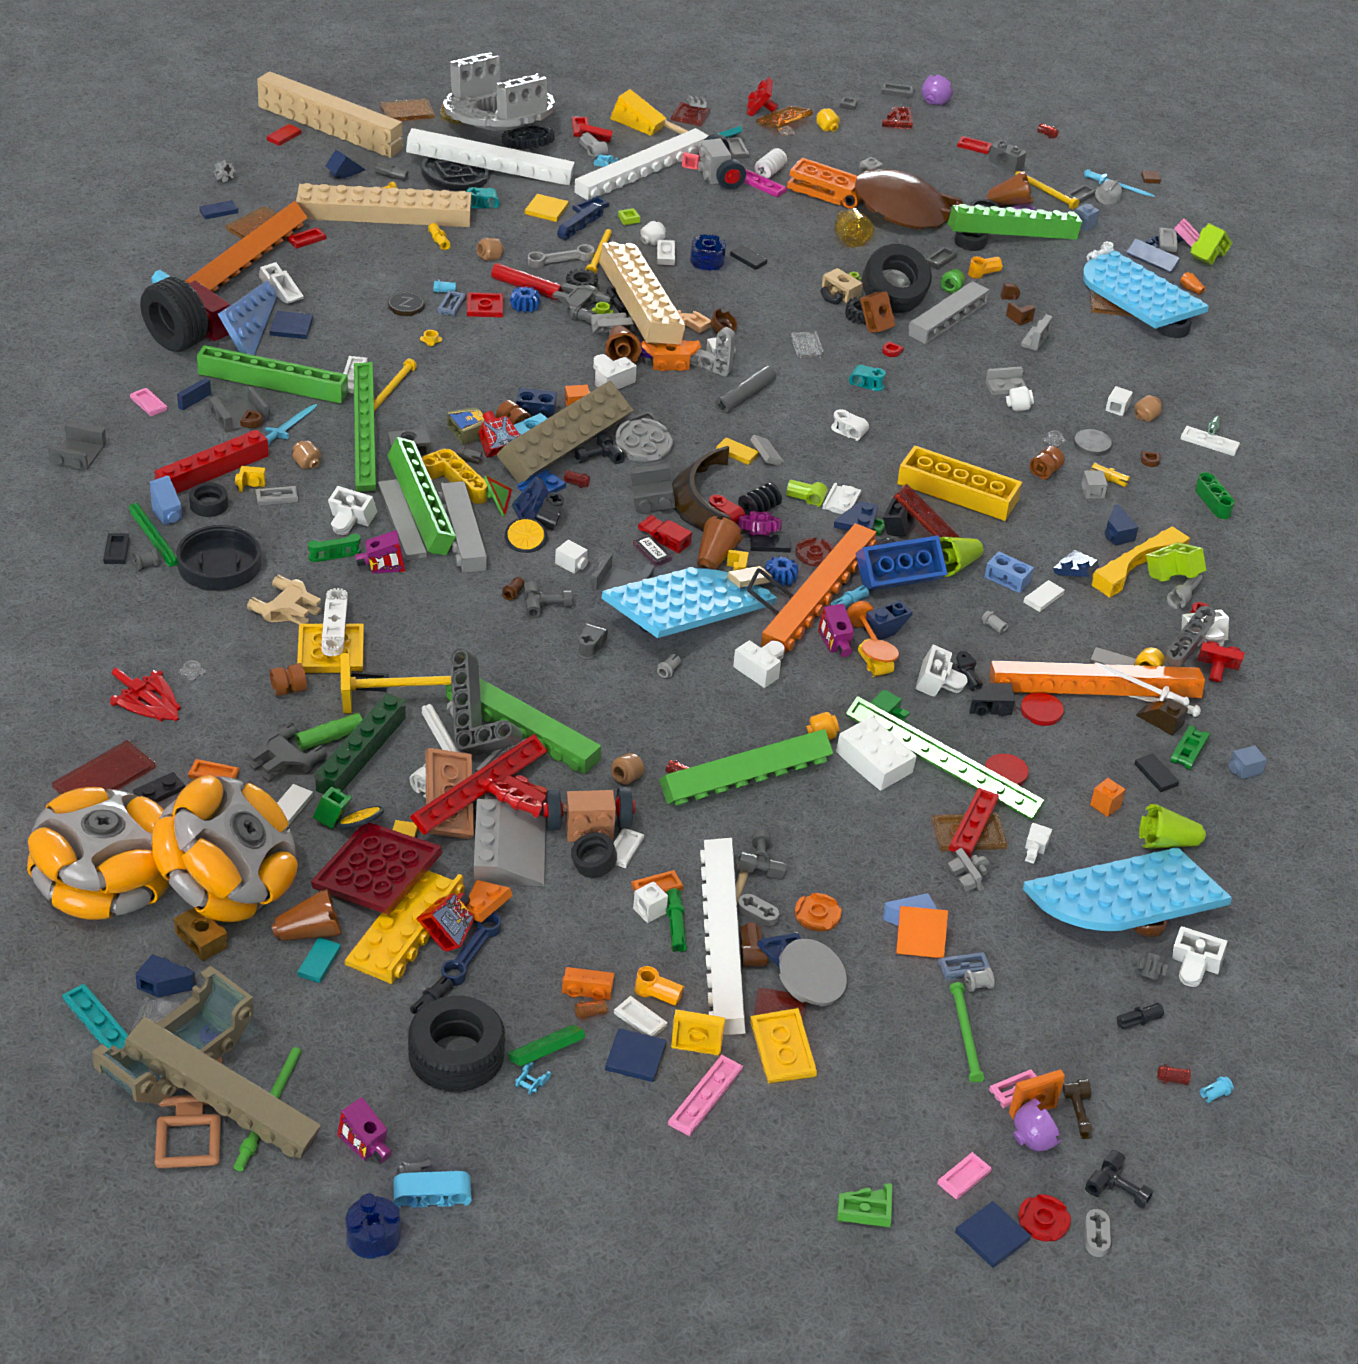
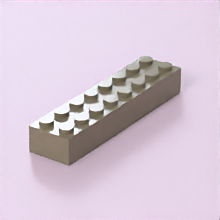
[497,380,633,483]

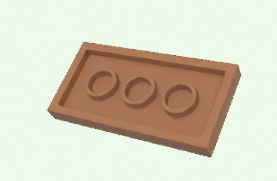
[425,748,474,838]

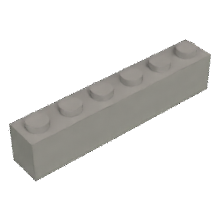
[908,281,989,344]
[437,481,487,573]

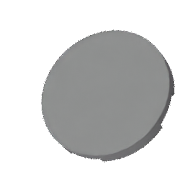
[615,418,673,462]
[779,939,847,1007]

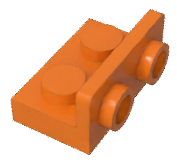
[562,967,614,1001]

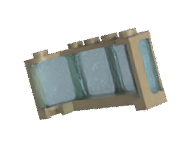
[92,966,254,1104]

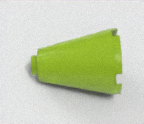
[939,537,983,577]
[1139,804,1206,849]

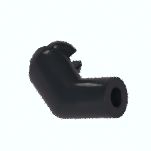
[820,287,843,304]

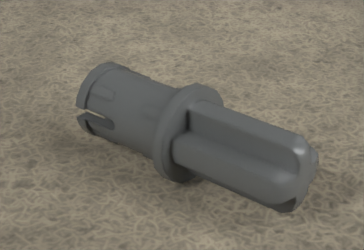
[374,162,408,181]

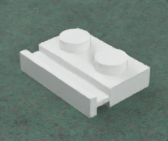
[822,483,861,514]

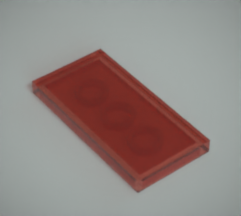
[52,740,156,794]

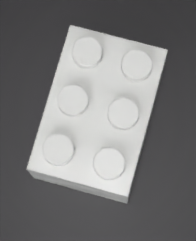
[836,716,917,791]

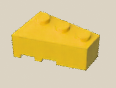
[610,89,666,136]

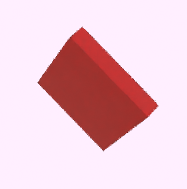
[467,292,503,318]

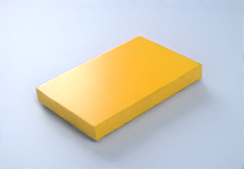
[750,1008,817,1083]

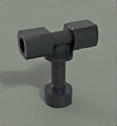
[574,432,625,464]
[1085,1150,1154,1208]

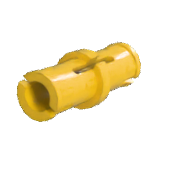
[428,223,451,250]
[1090,463,1130,487]

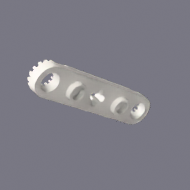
[321,588,348,656]

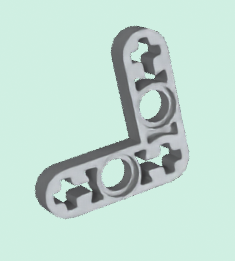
[690,327,736,376]

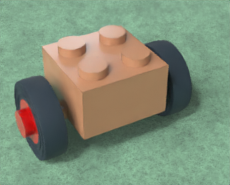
[543,787,636,842]

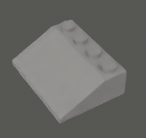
[473,799,546,886]

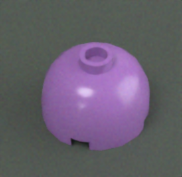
[922,75,954,105]
[1013,1098,1062,1152]

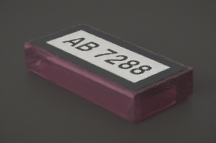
[633,534,672,567]

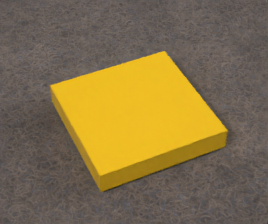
[525,194,569,222]
[671,1010,725,1055]

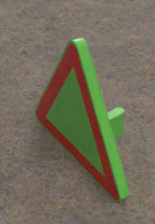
[484,476,512,516]

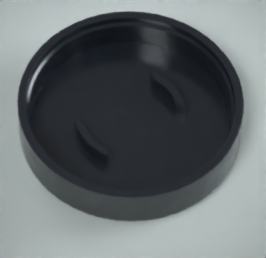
[176,525,262,590]

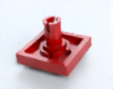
[747,77,778,116]
[1197,641,1245,682]

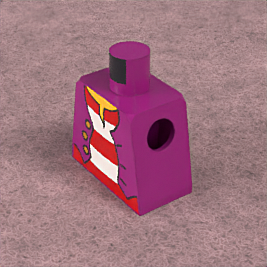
[355,530,406,574]
[818,604,854,657]
[337,1097,392,1163]

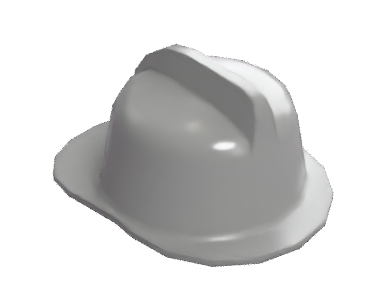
[1095,180,1122,205]

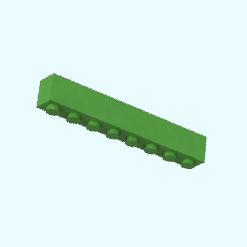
[948,204,1082,239]
[197,345,348,404]
[387,437,456,555]
[446,678,601,774]
[659,729,833,806]

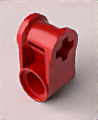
[709,495,745,524]

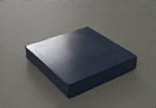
[270,311,313,339]
[605,1028,667,1082]
[955,1201,1031,1268]

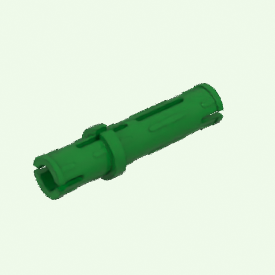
[666,888,687,952]

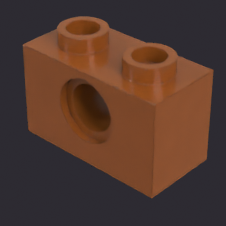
[860,291,896,333]

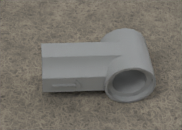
[579,132,608,159]

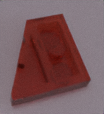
[882,106,913,129]

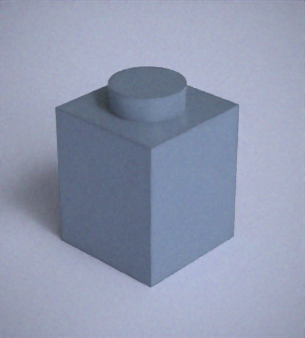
[1075,203,1099,231]
[1229,745,1267,780]

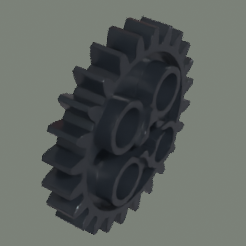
[502,125,555,150]

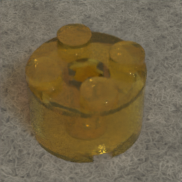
[834,209,874,248]

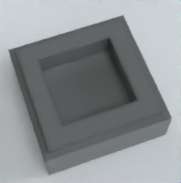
[839,96,858,110]

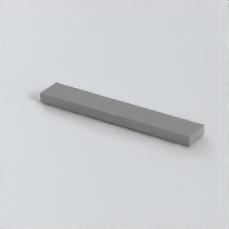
[378,479,427,560]

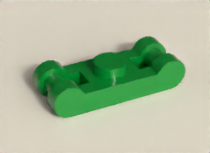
[308,534,361,562]
[1170,725,1211,770]

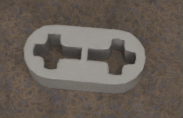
[738,894,779,927]
[1084,1209,1111,1257]

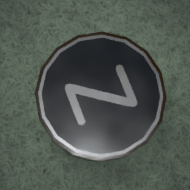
[388,292,424,316]

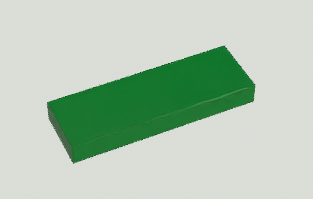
[507,1024,585,1066]

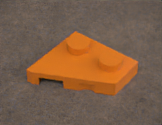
[467,880,513,922]

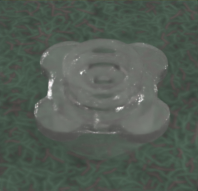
[777,125,795,138]
[1043,431,1065,448]
[179,660,206,681]

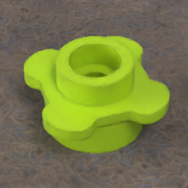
[592,302,613,314]

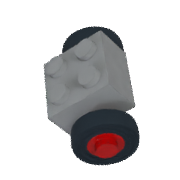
[698,134,746,189]

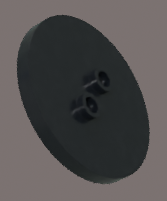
[421,157,489,191]

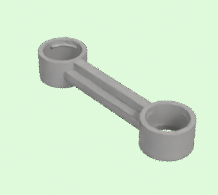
[527,244,595,268]

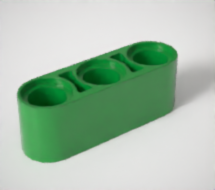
[1195,472,1235,519]

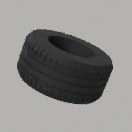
[862,243,932,313]
[140,277,208,352]
[408,996,505,1092]

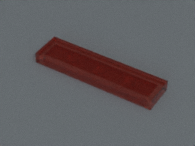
[894,484,961,538]

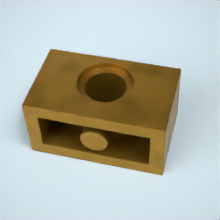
[174,907,228,962]

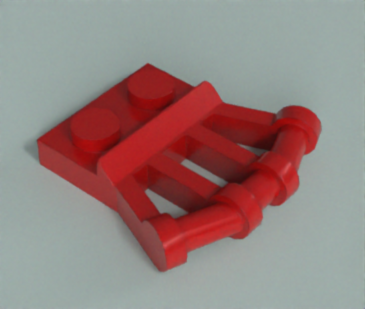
[482,775,547,818]

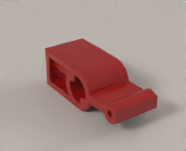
[638,515,692,554]

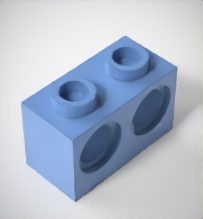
[984,552,1034,593]

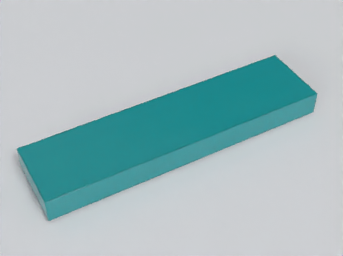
[62,984,128,1050]

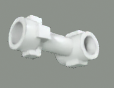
[1087,242,1114,261]

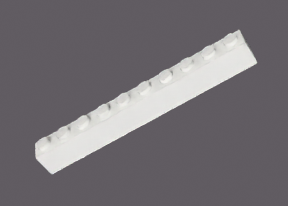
[406,128,574,185]
[575,128,708,200]
[700,838,745,1035]

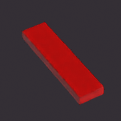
[949,787,999,858]

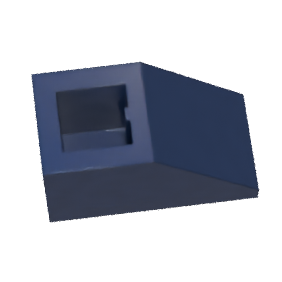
[864,600,913,640]
[135,954,196,998]

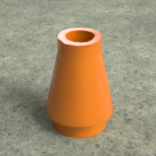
[1180,272,1206,295]

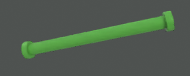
[950,982,984,1082]

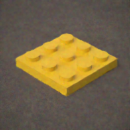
[297,624,364,673]

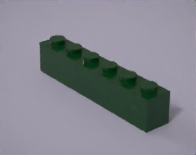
[315,693,406,794]

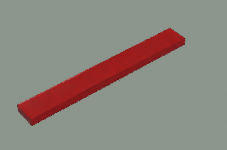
[410,734,548,835]

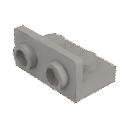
[591,313,633,333]
[1021,314,1053,351]
[985,367,1026,395]

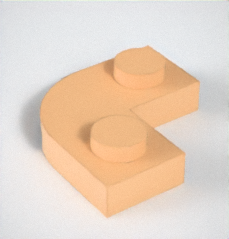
[677,310,711,333]

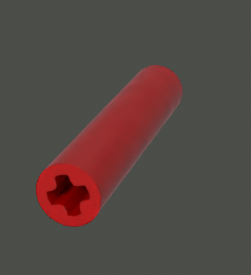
[491,263,564,300]

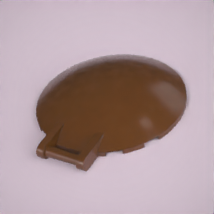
[855,169,963,230]

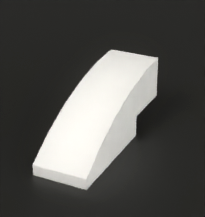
[259,262,304,304]

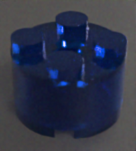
[690,233,726,271]
[345,1193,401,1259]

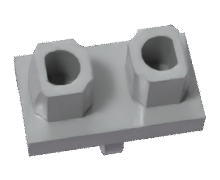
[948,848,989,892]

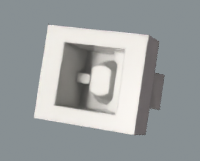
[1025,823,1052,864]

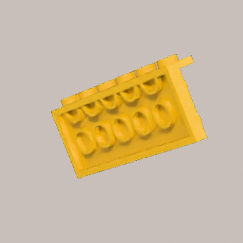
[345,870,465,984]

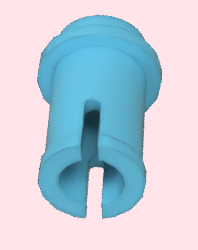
[433,279,456,294]
[1200,1076,1234,1103]

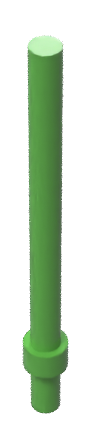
[233,1047,302,1172]

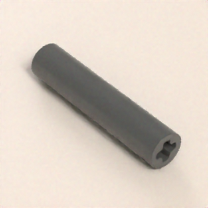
[715,366,776,413]

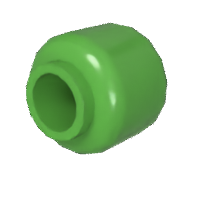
[940,269,965,293]

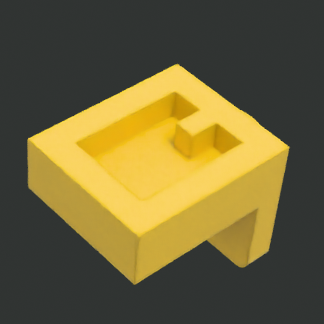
[235,466,266,492]
[727,550,749,571]

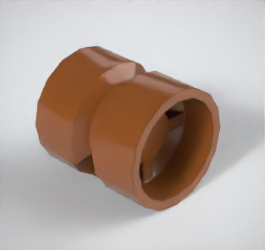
[496,400,531,425]
[1029,446,1065,480]
[269,663,307,696]

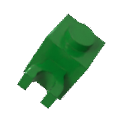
[870,690,910,724]
[312,787,352,829]

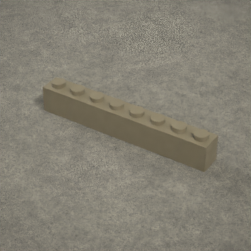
[124,1016,321,1159]

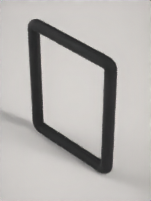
[747,568,794,615]

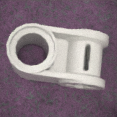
[831,409,869,441]

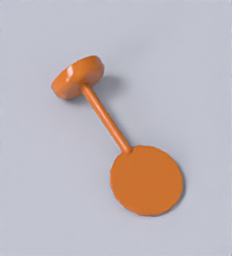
[847,601,899,662]

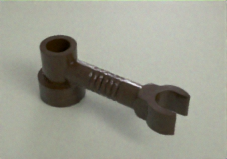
[1062,1079,1092,1139]

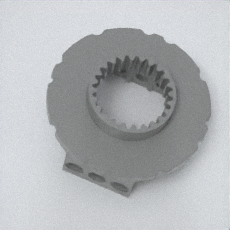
[444,52,554,131]

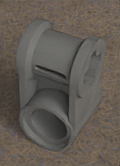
[577,623,608,660]

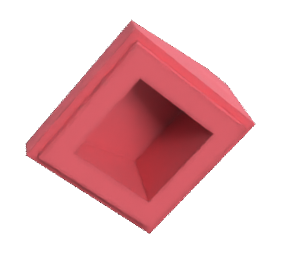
[682,153,700,170]

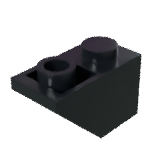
[969,683,1015,716]

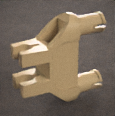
[247,574,321,624]

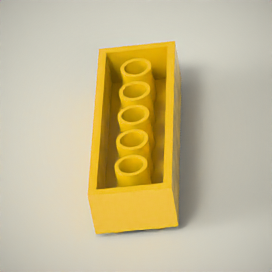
[897,445,1022,521]

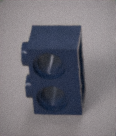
[516,388,557,418]

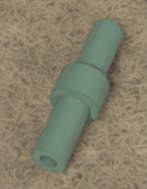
[1208,416,1221,435]

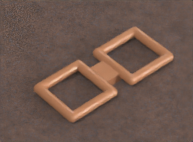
[155,1056,223,1168]

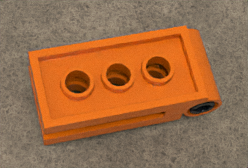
[787,158,861,209]

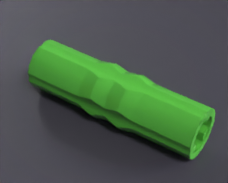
[295,713,363,751]

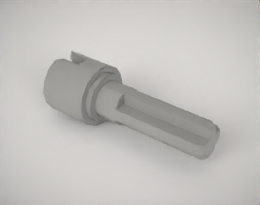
[1167,575,1203,609]

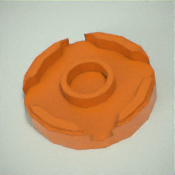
[794,893,842,932]

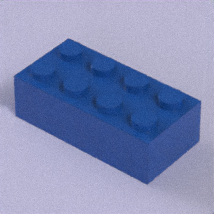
[856,535,947,591]

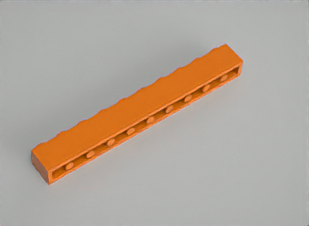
[185,201,307,292]
[761,523,877,654]
[989,661,1205,698]

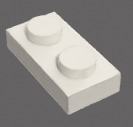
[657,240,675,265]

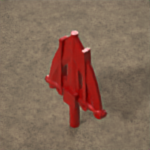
[110,668,181,722]

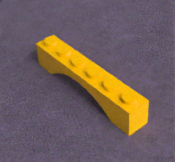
[1092,526,1190,598]

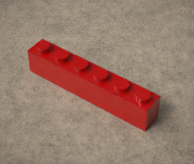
[154,429,269,494]

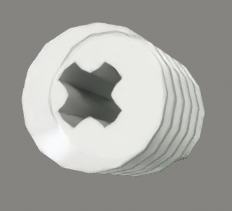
[754,148,787,179]

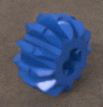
[510,287,541,314]
[764,555,799,587]

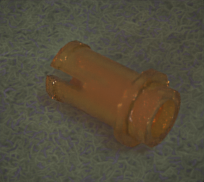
[574,998,608,1020]

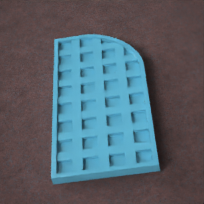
[1083,251,1209,328]
[601,567,777,638]
[1023,848,1232,931]

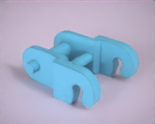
[594,154,618,167]
[515,1062,552,1095]

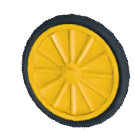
[504,517,547,553]
[337,806,384,829]

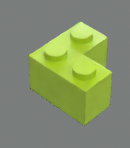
[1190,223,1232,265]
[1146,542,1206,581]

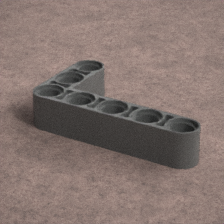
[450,648,522,755]

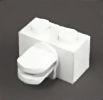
[593,354,637,389]
[328,486,377,535]
[1182,610,1229,647]
[733,640,784,688]
[915,645,967,696]
[1172,926,1227,987]

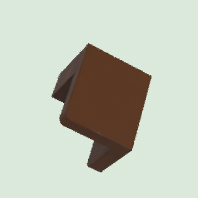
[1006,302,1035,326]

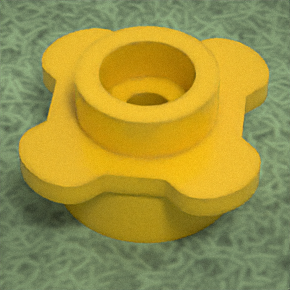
[420,330,442,346]

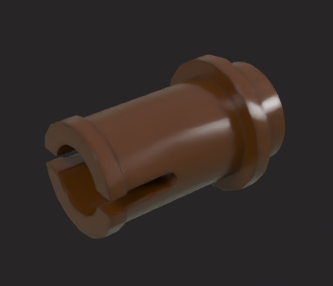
[502,577,525,601]

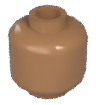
[477,238,504,261]
[1134,395,1162,422]
[292,441,321,469]
[611,753,644,785]

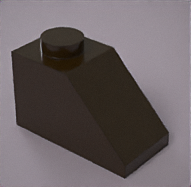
[1136,698,1188,736]

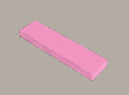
[668,1055,743,1136]

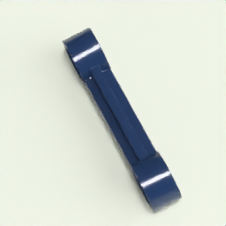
[441,912,501,986]

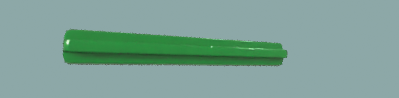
[129,503,177,567]

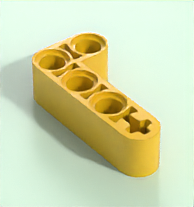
[422,449,488,504]

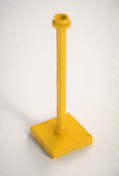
[340,653,466,714]

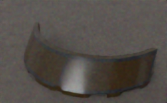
[672,446,730,532]

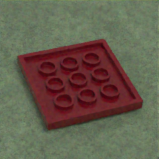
[311,823,443,915]

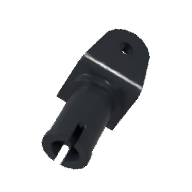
[951,651,983,691]

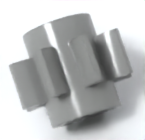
[213,160,235,182]

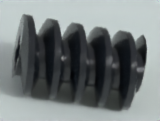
[738,483,782,515]

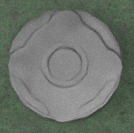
[1074,429,1112,456]

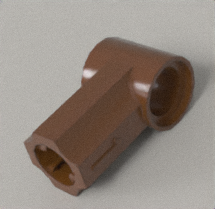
[740,922,768,967]

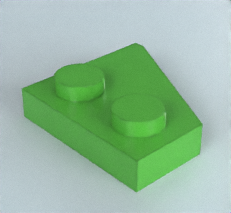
[837,1183,892,1227]

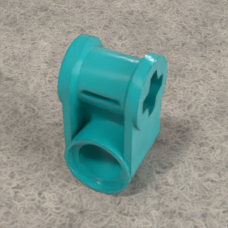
[467,187,499,209]
[849,365,886,391]

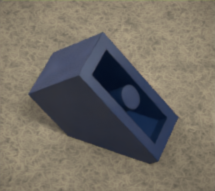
[325,150,366,179]
[1105,504,1139,546]

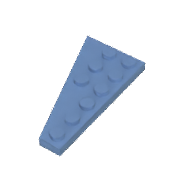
[218,281,277,355]

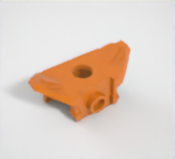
[641,340,701,371]

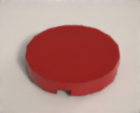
[1020,692,1064,726]
[985,753,1029,786]
[1018,1194,1071,1242]

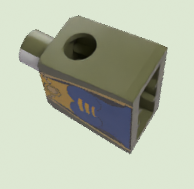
[447,407,485,446]

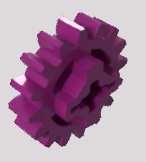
[738,511,782,535]

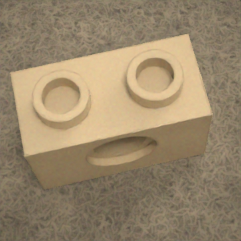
[821,268,863,303]

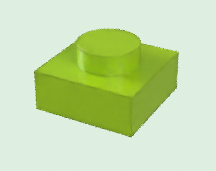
[618,208,640,225]

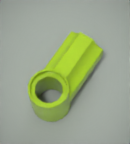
[786,479,828,507]

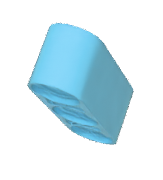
[393,1171,472,1208]

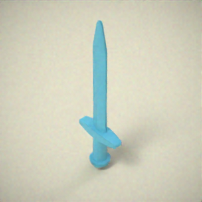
[1084,169,1154,197]
[265,404,317,446]

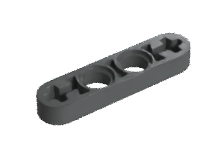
[1166,606,1216,667]

